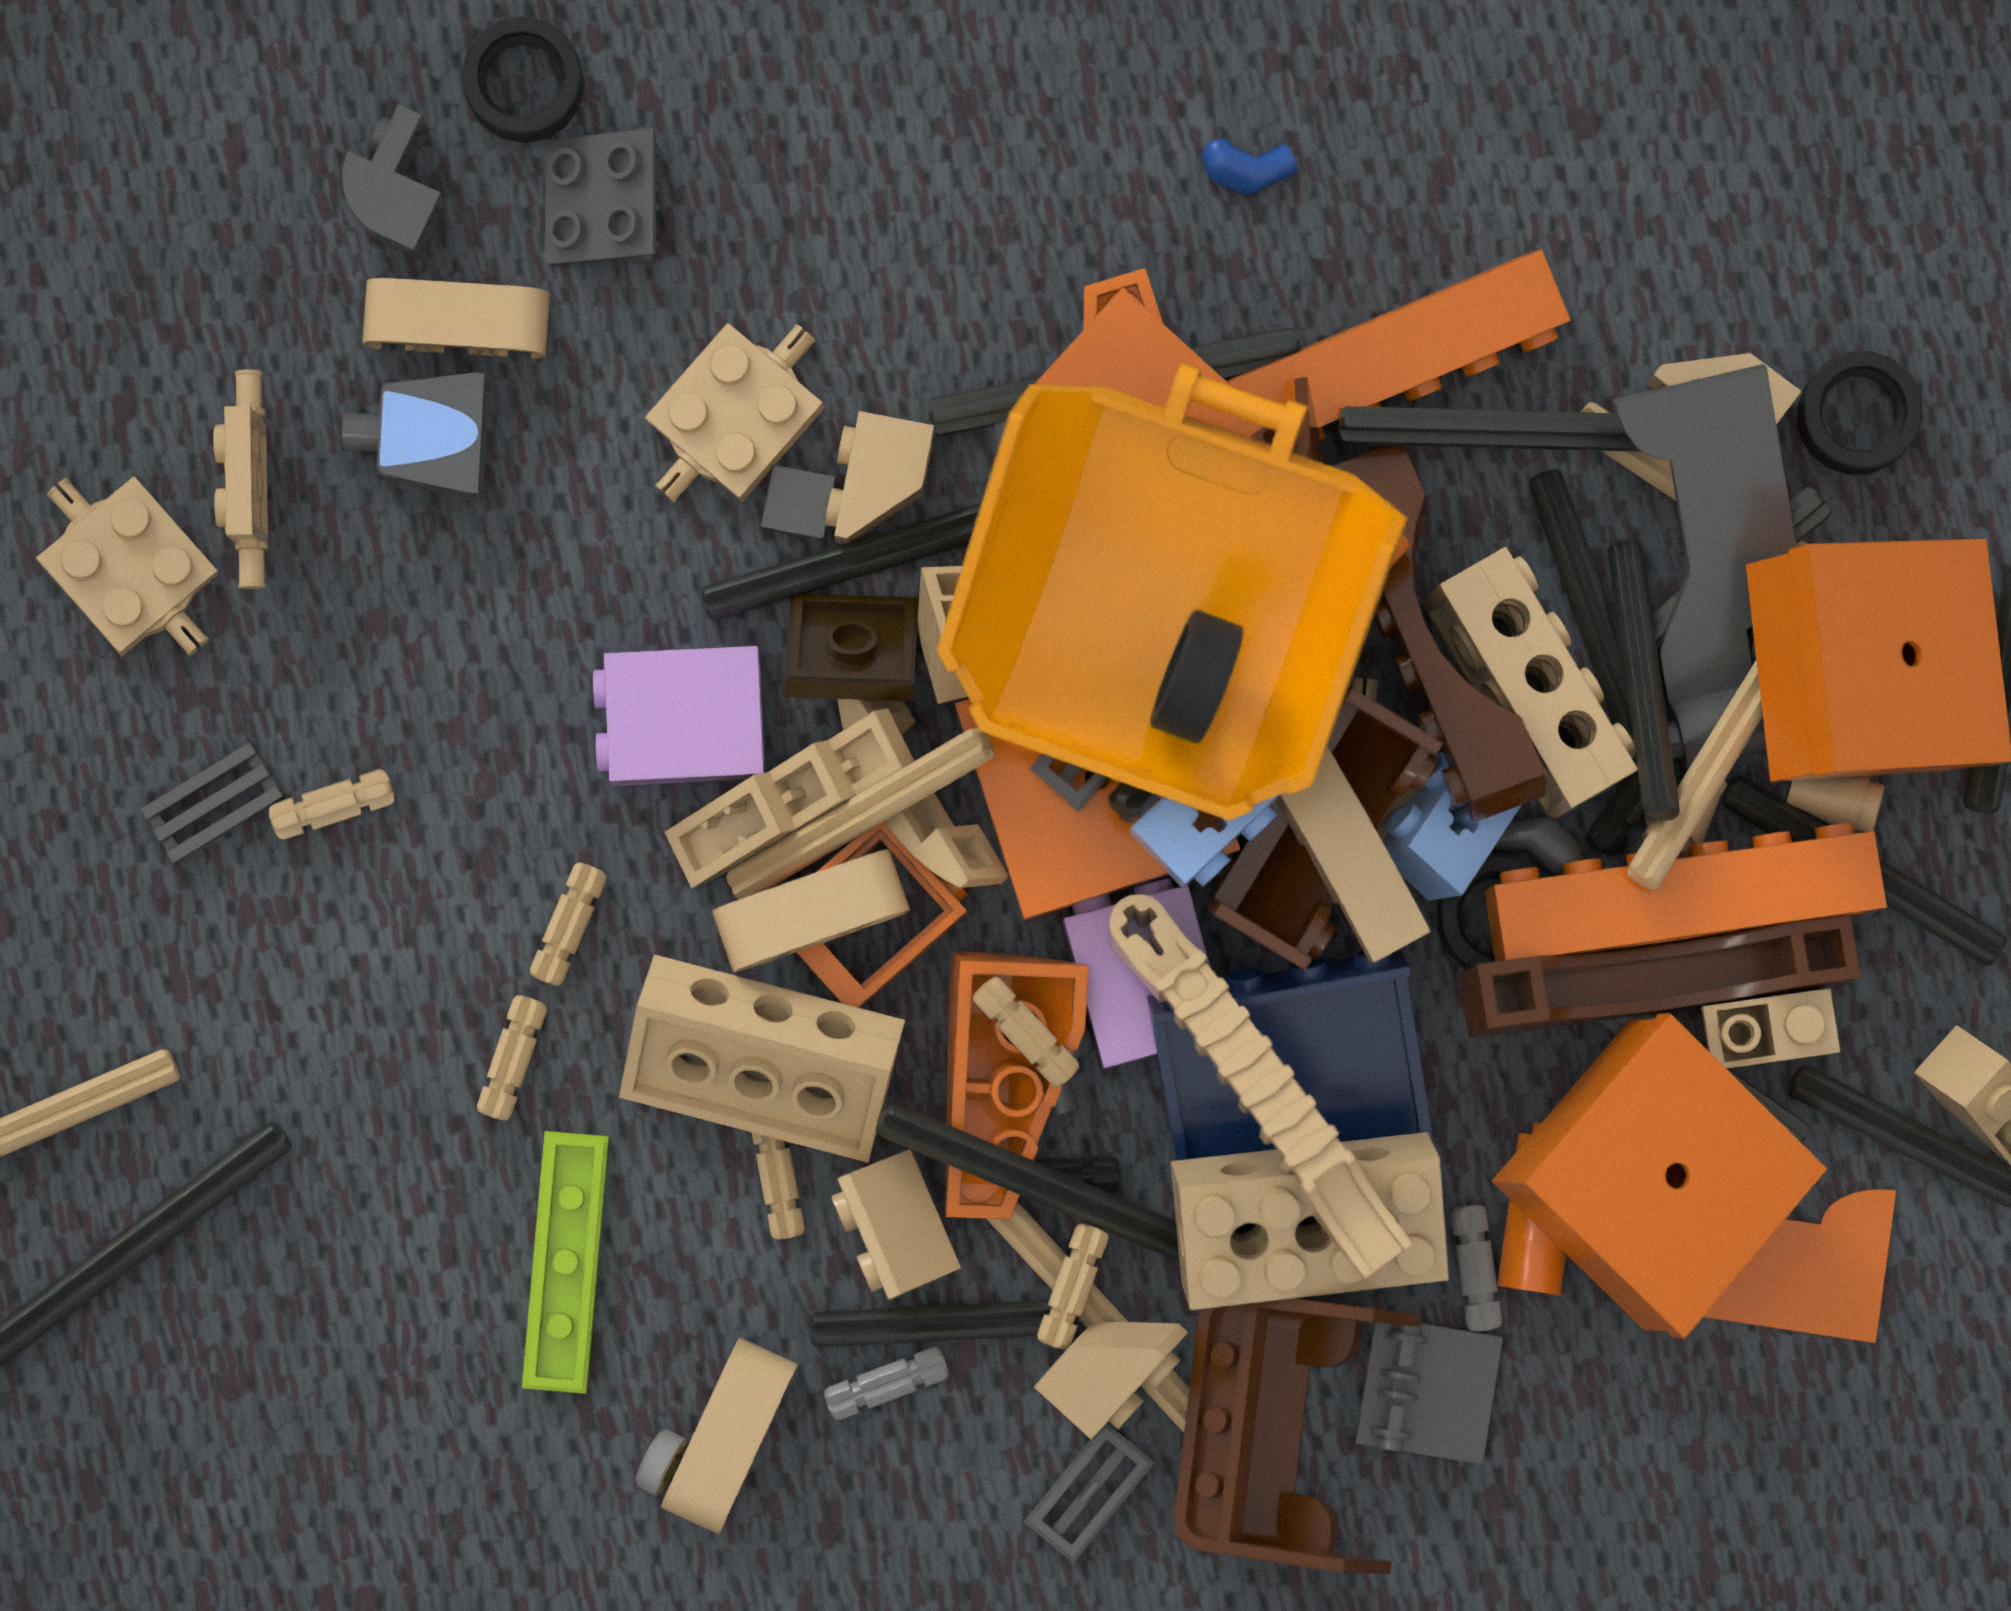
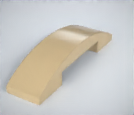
[838,699,1009,888]

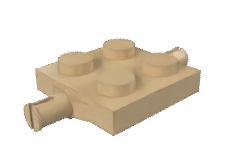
[644,323,825,503]
[213,370,269,589]
[36,476,219,657]

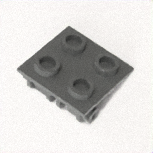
[545,128,660,264]
[1355,1322,1503,1465]

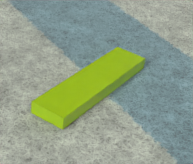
[522,1131,610,1394]

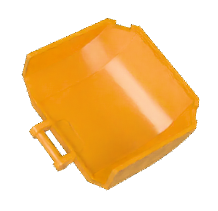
[937,362,1407,821]

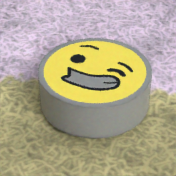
[635,1429,687,1497]

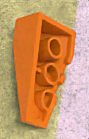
[945,951,1089,1219]

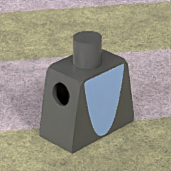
[342,372,490,501]

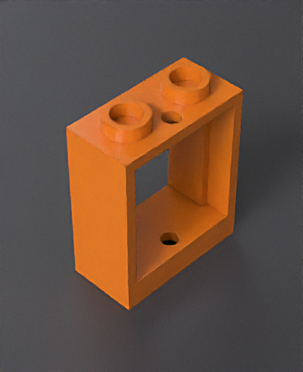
[796,821,968,1008]

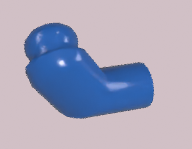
[1202,139,1299,195]

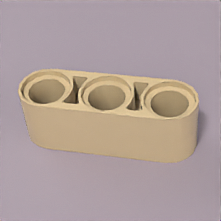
[362,278,550,359]
[712,849,911,973]
[660,1337,798,1535]

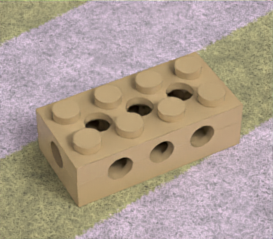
[1422,547,1638,820]
[619,954,905,1163]
[1171,1132,1449,1310]

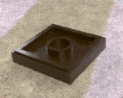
[785,594,918,701]

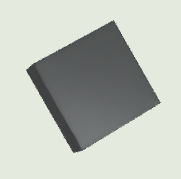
[761,465,837,541]

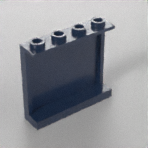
[1147,947,1445,1186]

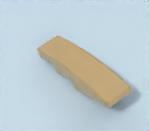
[664,708,914,889]
[1277,747,1431,963]

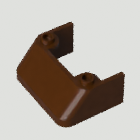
[1205,688,1443,970]
[1174,1298,1421,1574]

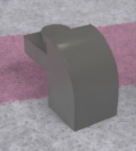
[342,104,446,260]

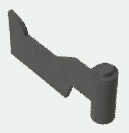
[1613,364,1797,770]

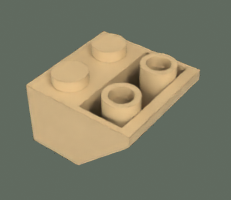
[831,1149,961,1300]

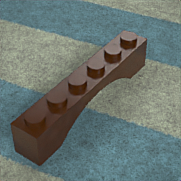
[1331,446,1546,823]
[1459,914,1861,1039]

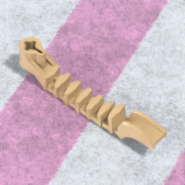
[1109,894,1413,1280]

